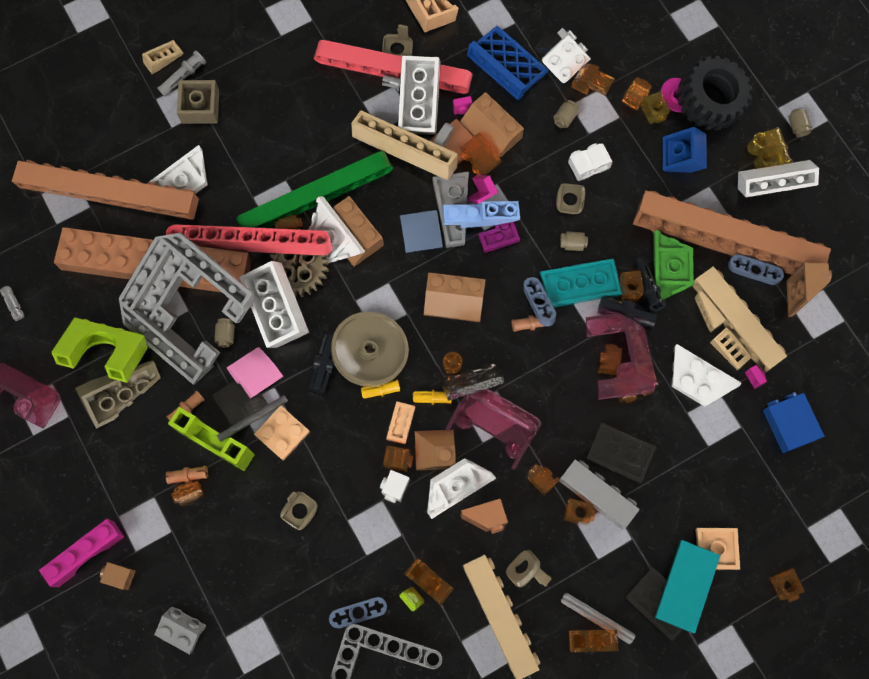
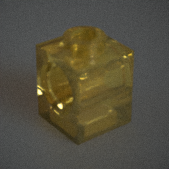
[641,91,670,124]

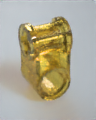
[747,128,786,155]
[754,144,793,169]

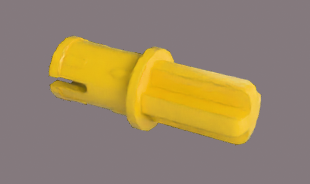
[361,380,400,399]
[413,389,451,405]

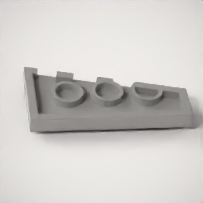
[432,172,469,248]

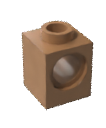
[100,562,135,590]

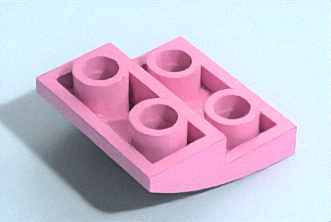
[227,347,283,398]

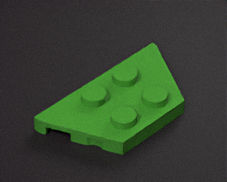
[653,230,694,300]

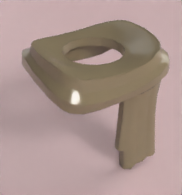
[382,25,413,56]
[556,183,586,214]
[280,491,318,530]
[506,550,551,587]

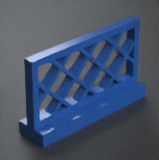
[467,26,549,100]

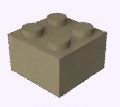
[177,80,219,124]

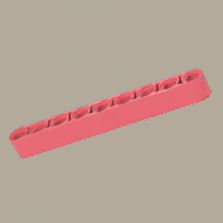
[314,40,473,94]
[166,225,333,255]

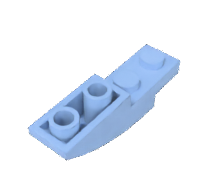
[442,201,520,228]

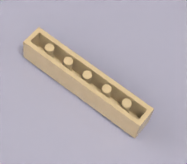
[351,111,458,180]
[693,266,787,373]
[463,555,541,679]

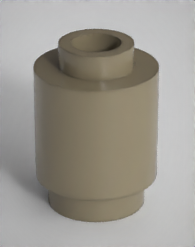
[553,100,579,128]
[788,108,812,137]
[560,231,588,251]
[214,318,235,348]

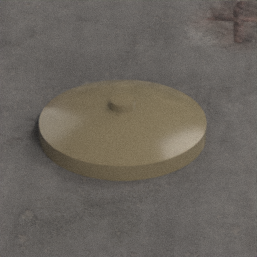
[331,312,409,387]

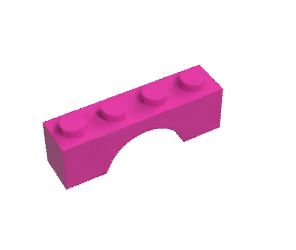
[39,519,125,588]

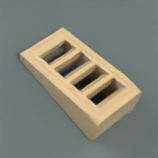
[142,40,183,74]
[695,290,726,332]
[710,327,751,370]

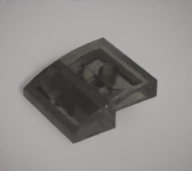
[212,381,268,426]

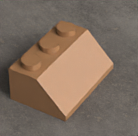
[460,92,524,161]
[333,196,384,267]
[787,263,832,317]
[424,273,485,322]

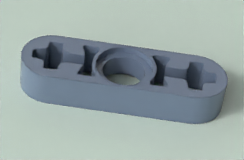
[728,254,784,285]
[523,277,556,326]
[329,597,387,628]

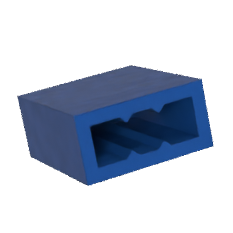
[763,392,824,453]

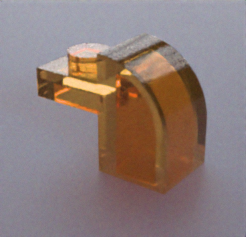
[572,64,615,96]
[404,558,453,605]
[569,630,619,652]

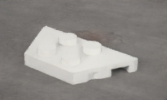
[150,145,208,194]
[309,196,365,263]
[672,344,741,407]
[427,458,496,519]

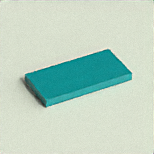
[540,258,622,308]
[654,540,720,634]

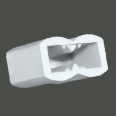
[568,143,613,181]

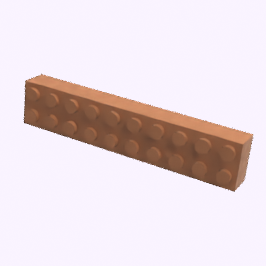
[633,191,831,275]
[54,227,252,292]

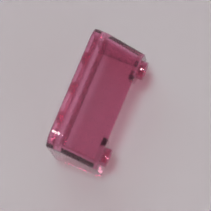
[586,313,656,400]
[446,384,541,470]

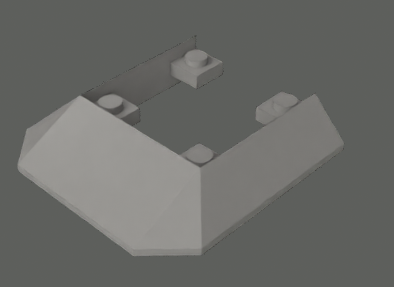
[119,233,254,385]

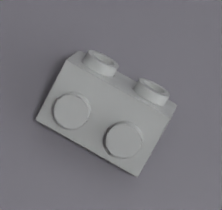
[155,607,206,654]

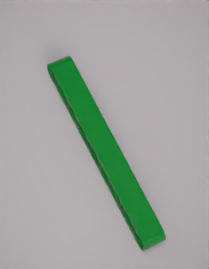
[236,151,393,228]

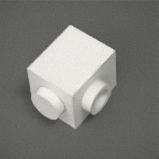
[380,470,410,503]

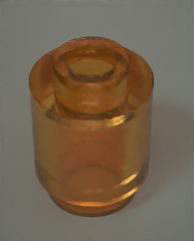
[275,215,303,230]
[172,480,203,506]

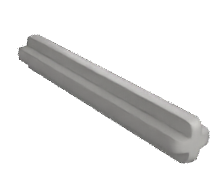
[561,593,635,644]

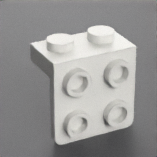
[542,28,590,83]

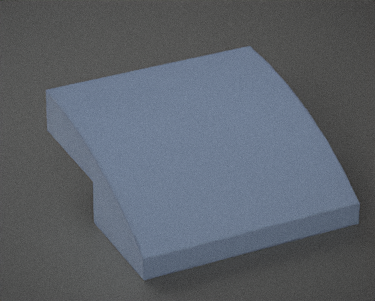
[400,210,443,253]

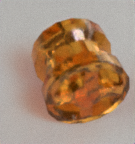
[443,352,462,374]

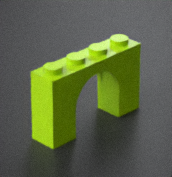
[52,317,148,383]
[168,407,255,471]

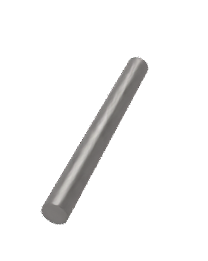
[216,395,288,442]

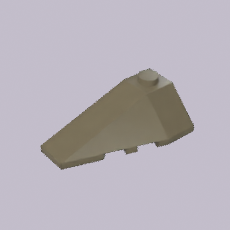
[75,361,161,429]

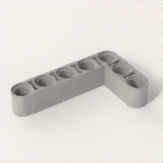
[331,624,442,679]

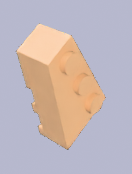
[406,0,459,32]

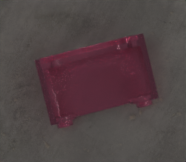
[0,363,60,429]

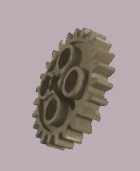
[270,242,329,297]

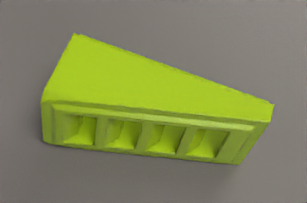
[400,587,425,612]

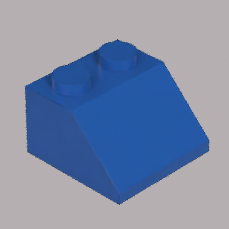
[663,127,707,173]

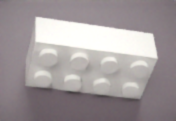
[398,56,440,135]
[239,261,309,348]

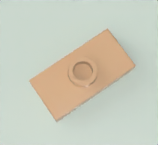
[386,401,415,444]

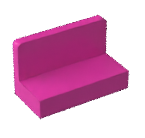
[467,174,498,204]

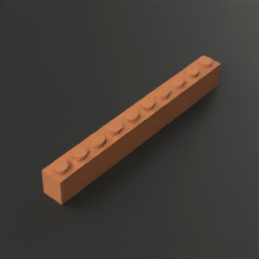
[12,160,199,220]

